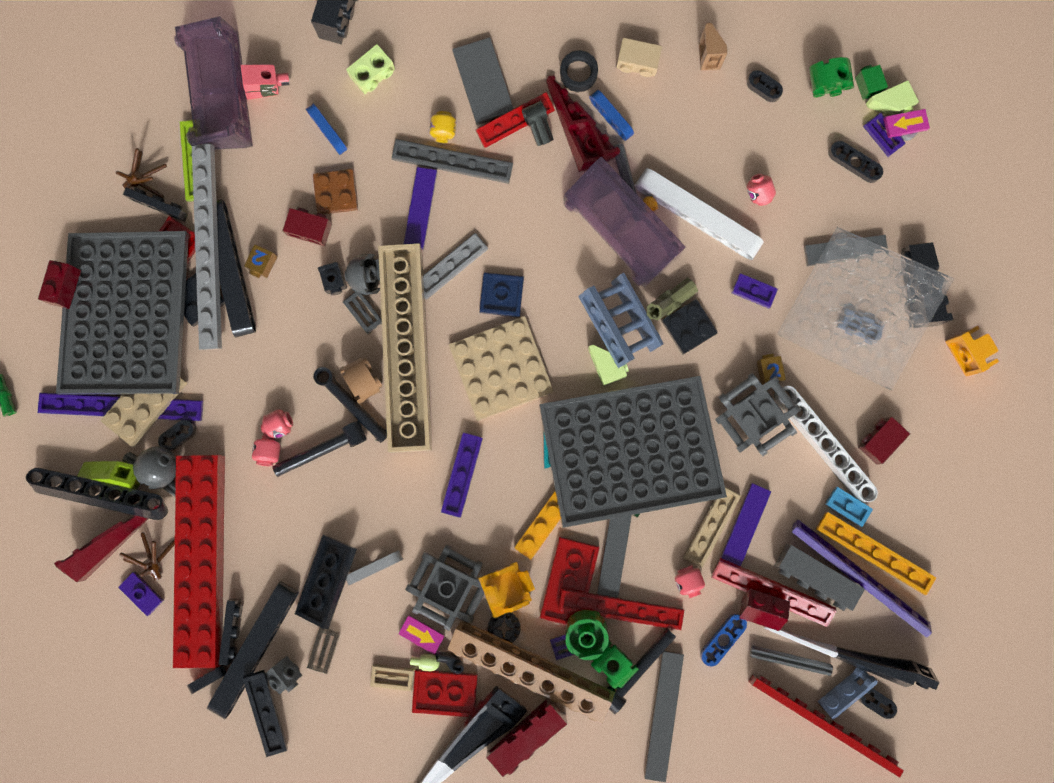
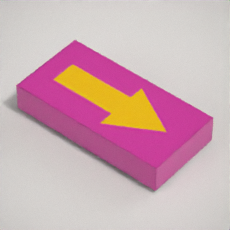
[884,109,930,138]
[398,615,445,655]

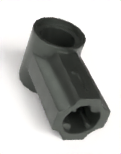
[522,101,554,146]

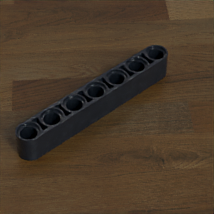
[216,199,256,338]
[26,468,168,520]
[207,581,299,719]

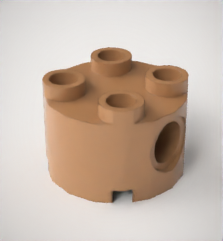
[339,357,382,405]

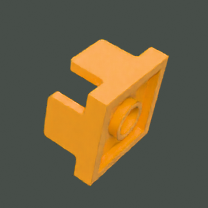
[945,326,999,376]
[478,562,535,618]

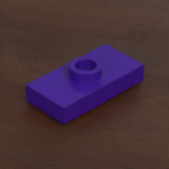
[118,572,164,616]

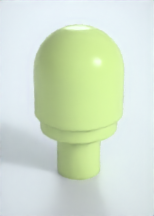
[410,653,440,671]

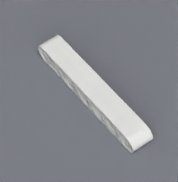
[634,168,764,260]
[774,386,878,502]

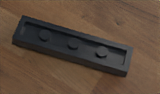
[243,670,288,757]

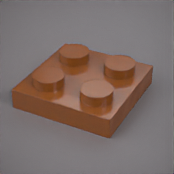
[313,169,358,214]

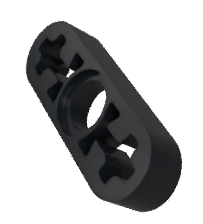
[828,141,884,183]

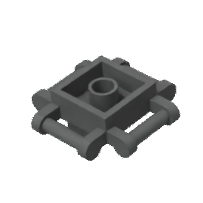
[715,372,802,456]
[405,544,484,631]

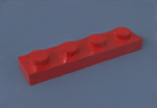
[475,92,555,148]

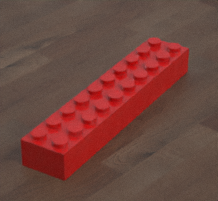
[173,455,225,668]

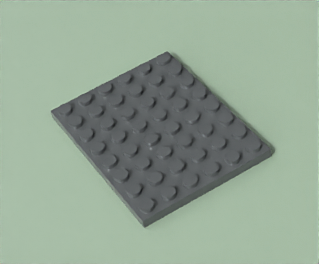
[56,231,189,394]
[539,376,727,528]

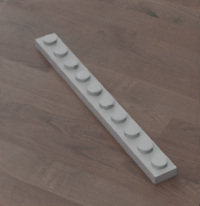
[192,144,222,350]

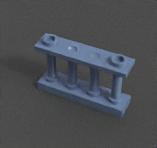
[578,273,664,368]

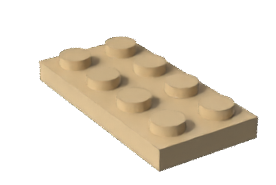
[100,377,187,447]

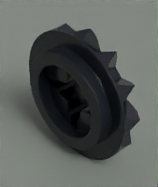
[487,612,521,643]

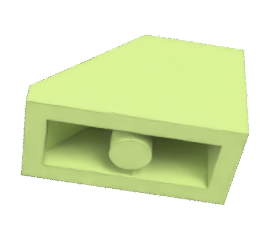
[866,81,919,116]
[588,345,629,386]

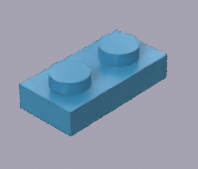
[825,487,873,527]

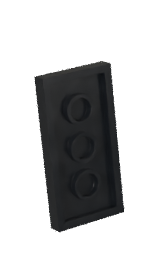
[294,535,357,629]

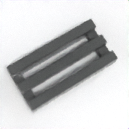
[343,292,382,334]

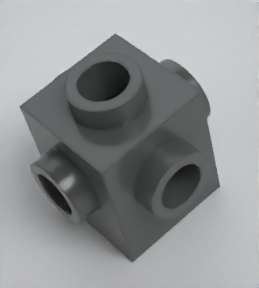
[266,656,303,694]

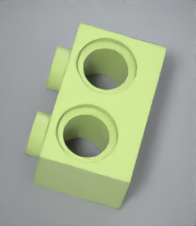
[346,44,395,94]

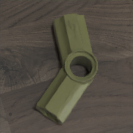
[647,277,698,321]

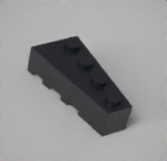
[900,242,954,329]

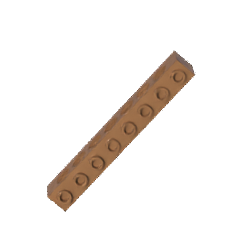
[447,620,615,723]

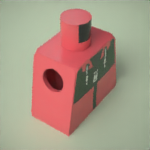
[241,65,290,100]

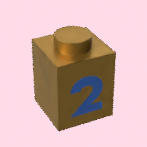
[244,244,277,279]
[757,353,786,385]

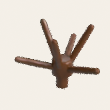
[116,148,167,198]
[119,532,175,581]

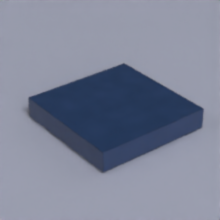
[479,272,524,317]

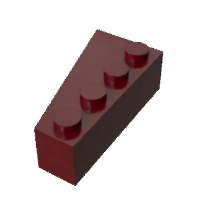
[486,698,567,777]

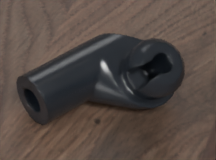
[435,651,464,674]

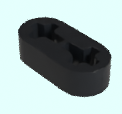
[747,70,783,102]
[158,420,196,451]
[187,665,227,695]
[859,688,897,719]

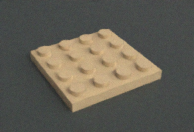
[449,316,554,421]

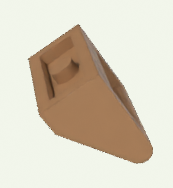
[699,23,728,70]

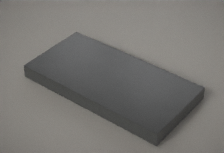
[452,37,513,125]

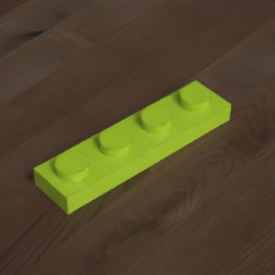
[179,120,204,202]

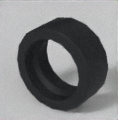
[560,50,598,92]

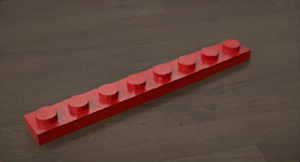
[748,675,904,778]

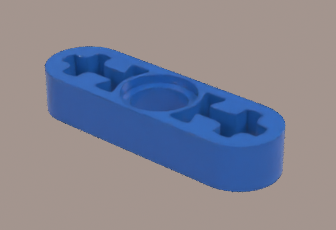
[589,90,634,141]
[305,103,348,155]
[700,614,747,667]

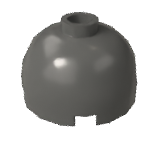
[345,254,380,295]
[133,446,176,489]

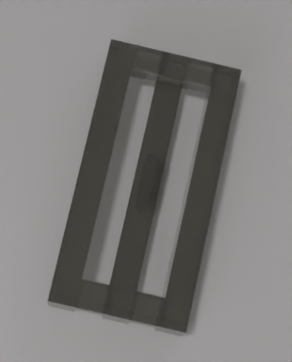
[307,627,341,674]

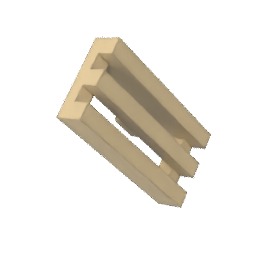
[370,664,415,691]

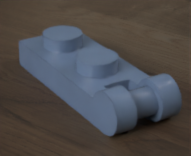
[817,667,878,720]

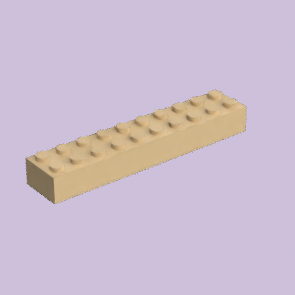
[378,244,432,453]

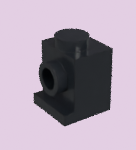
[317,262,347,296]

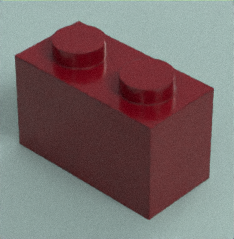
[282,207,332,247]
[38,260,81,309]
[858,417,910,465]
[739,589,790,631]

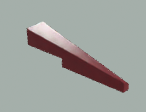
[546,75,621,172]
[54,505,159,582]

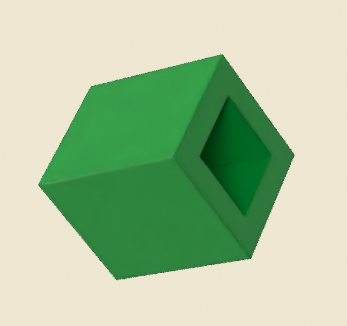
[855,65,888,100]

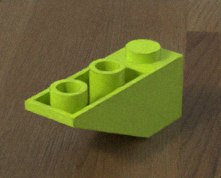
[77,461,140,490]

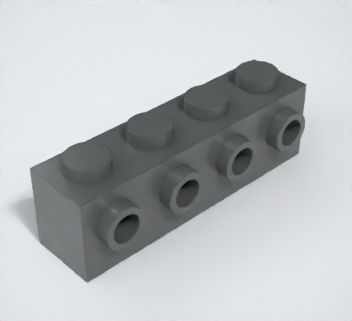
[774,544,865,611]

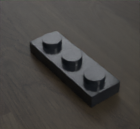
[123,187,188,222]
[219,598,243,665]

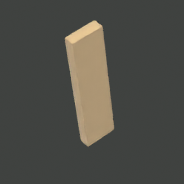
[683,487,741,568]

